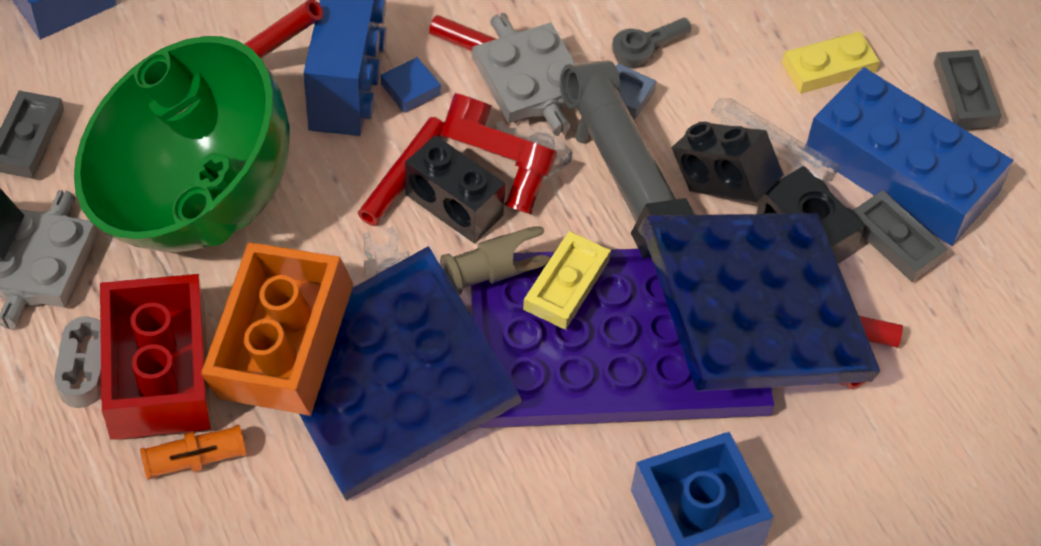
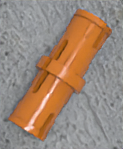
[140,425,246,480]

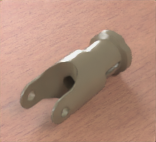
[440,226,550,296]

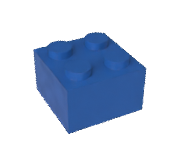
[631,431,774,546]

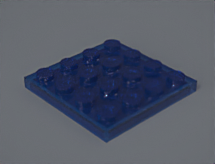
[641,213,881,391]
[299,246,522,501]

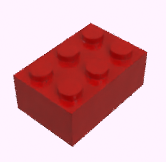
[100,274,211,440]

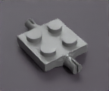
[471,13,575,136]
[0,190,99,329]

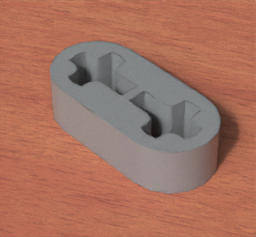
[55,316,101,408]

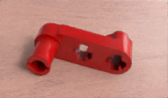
[440,93,558,215]

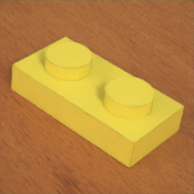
[782,31,880,94]
[523,231,611,330]

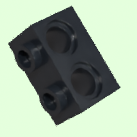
[671,121,784,202]
[405,135,505,243]

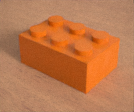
[201,242,354,416]

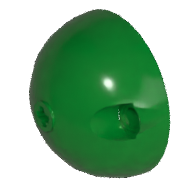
[74,36,290,253]

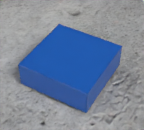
[380,57,441,113]

